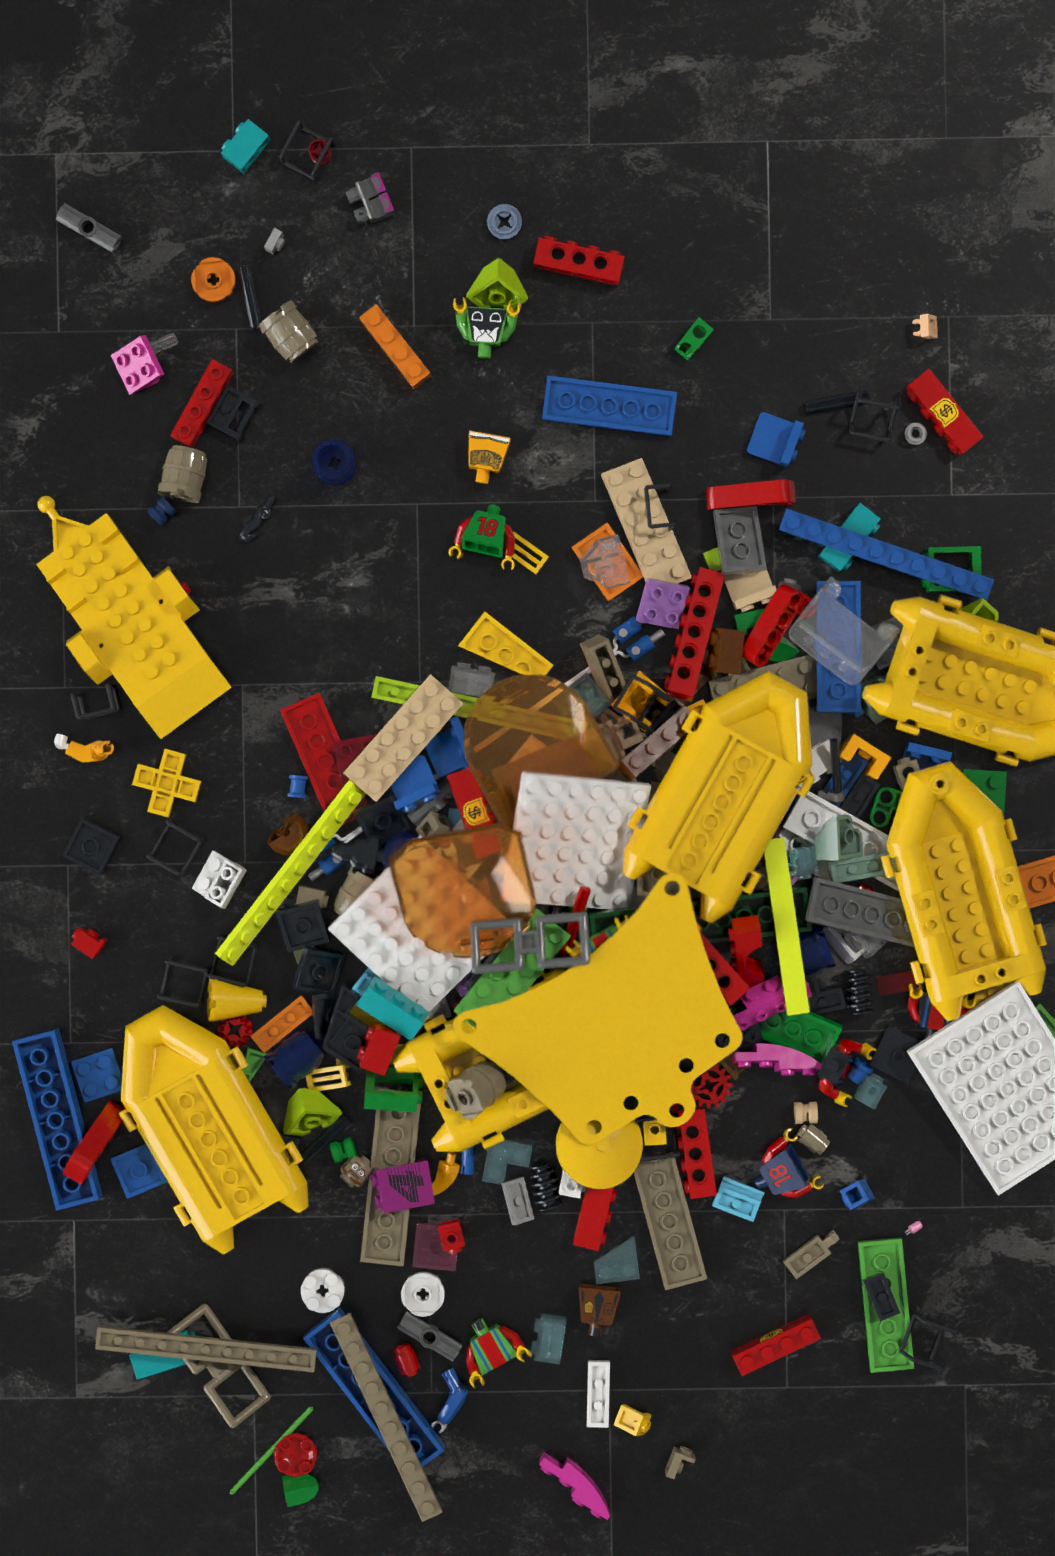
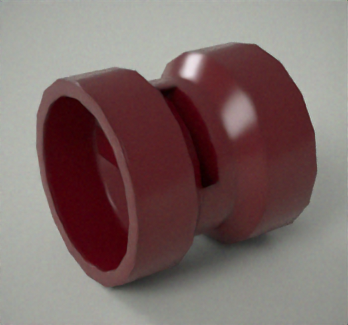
[308,139,332,166]

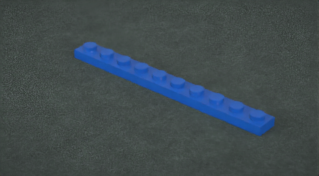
[779,509,994,601]

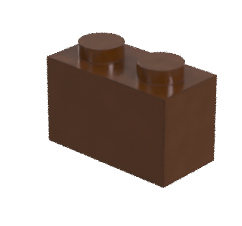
[706,628,745,675]

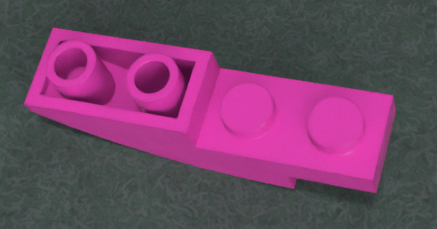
[731,1043,822,1076]
[539,1452,610,1520]

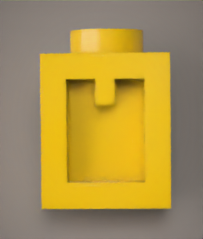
[614,1404,651,1436]

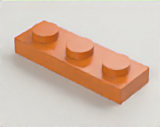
[250,995,312,1053]

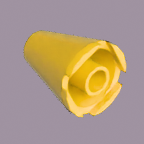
[207,979,267,1022]

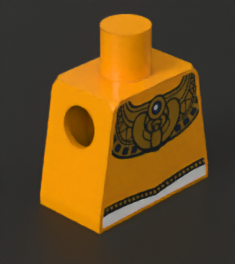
[469,431,511,484]

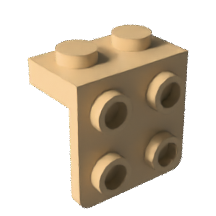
[721,569,777,612]

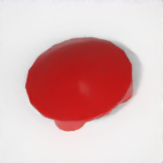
[274,1433,317,1477]

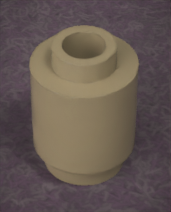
[797,1123,830,1155]

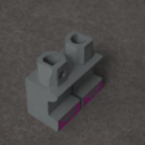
[346,172,395,223]

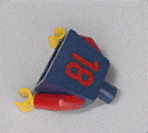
[754,1128,824,1198]

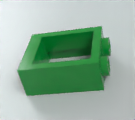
[922,546,982,593]
[364,1065,423,1112]

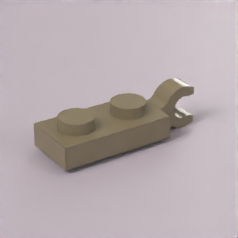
[783,1230,839,1279]

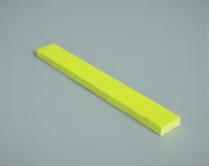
[764,837,810,1015]

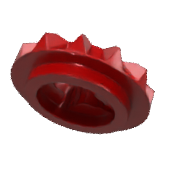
[217,1016,253,1047]

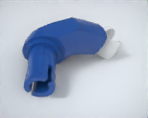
[431,1368,468,1433]

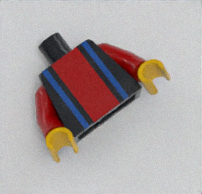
[907,984,976,1039]
[817,1039,876,1107]

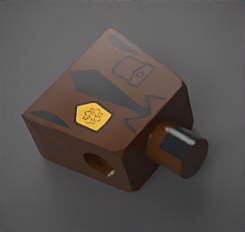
[579,1283,621,1337]

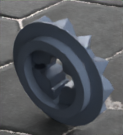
[487,204,522,239]

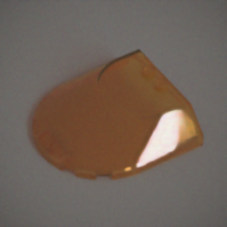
[464,674,621,831]
[389,823,536,958]

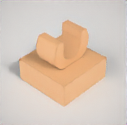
[913,314,938,339]

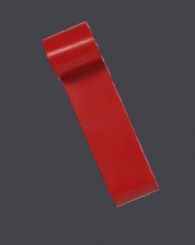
[706,480,796,510]
[742,584,817,667]
[62,1100,125,1185]

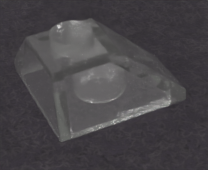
[580,534,630,588]

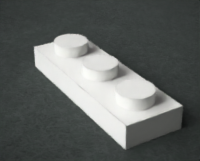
[587,1360,610,1428]

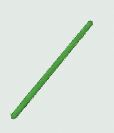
[230,1407,313,1495]

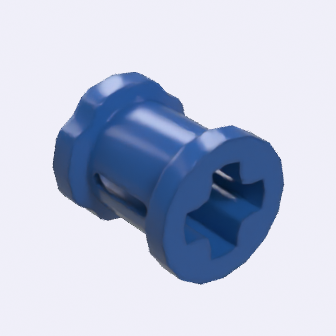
[287,775,309,798]

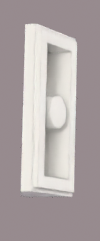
[820,926,868,964]

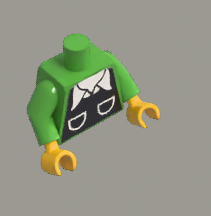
[453,297,521,358]

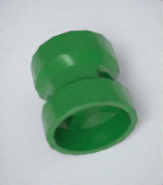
[330,1137,357,1164]

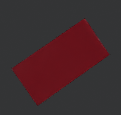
[877,971,918,996]

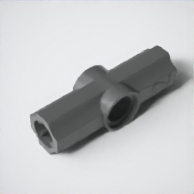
[56,203,122,253]
[406,772,456,827]
[397,1311,463,1362]

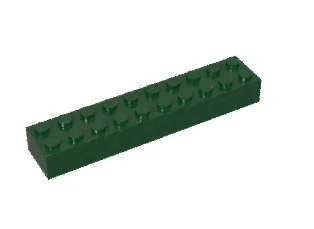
[587,885,812,943]

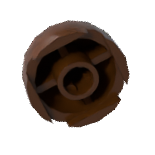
[267,813,310,856]

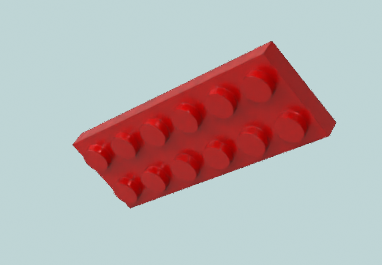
[280,693,368,825]

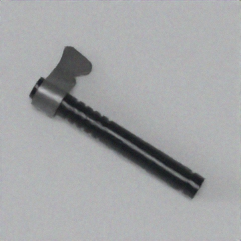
[817,738,845,803]

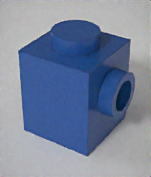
[840,1179,875,1210]

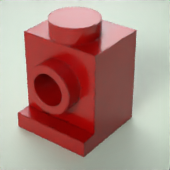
[71,927,108,959]
[437,1218,465,1254]

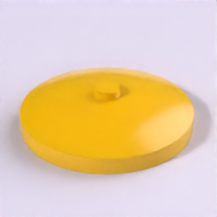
[556,1119,643,1189]

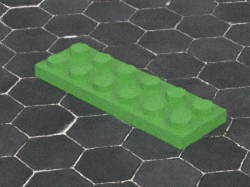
[454,909,571,1029]
[858,1237,914,1373]

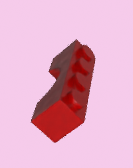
[728,915,764,988]

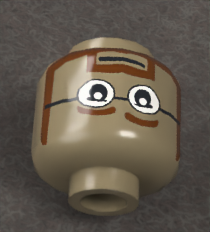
[340,1155,372,1188]

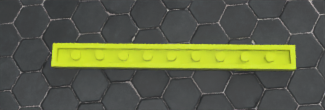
[215,780,366,966]

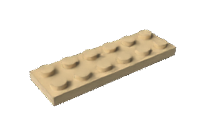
[601,458,692,584]
[344,674,463,802]

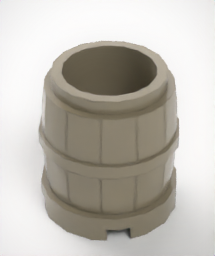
[258,300,318,363]
[157,446,207,503]
[333,866,379,915]
[445,1061,506,1119]

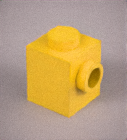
[642,1115,667,1146]

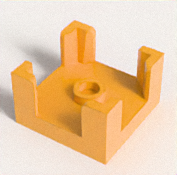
[611,671,673,732]
[839,734,891,780]

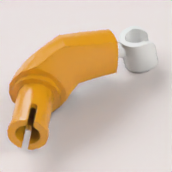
[54,734,114,763]

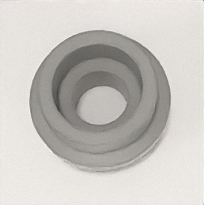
[905,423,927,445]

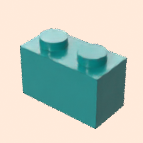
[221,119,271,174]

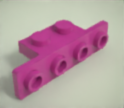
[733,975,812,1031]

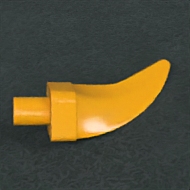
[432,1152,460,1196]

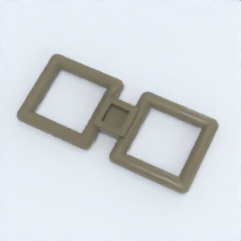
[167,1304,271,1428]

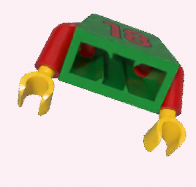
[448,504,515,570]

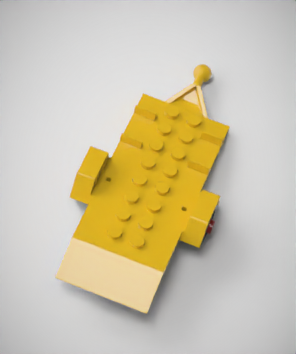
[36,496,232,739]

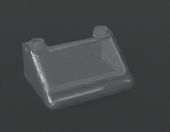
[789,576,900,685]

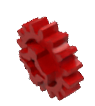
[691,1063,732,1109]

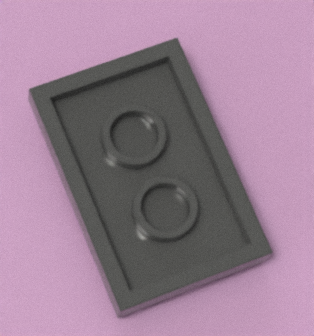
[713,506,767,575]

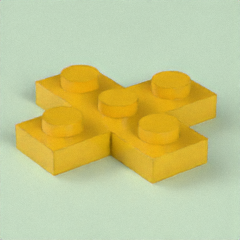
[132,749,202,817]

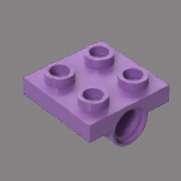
[636,578,690,629]

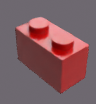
[357,1021,400,1076]

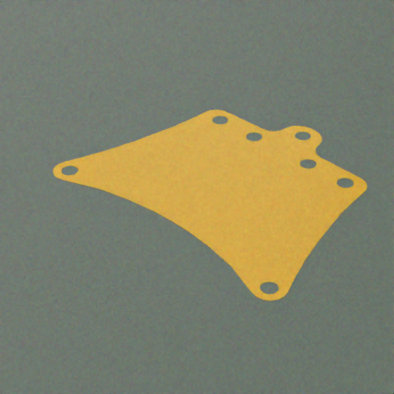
[453,873,742,1145]

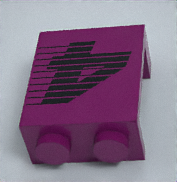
[371,1158,435,1213]

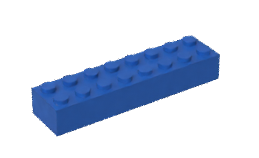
[12,1028,103,1211]
[303,1307,445,1467]

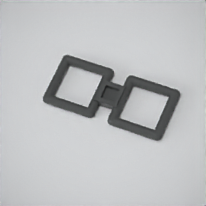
[470,912,590,974]

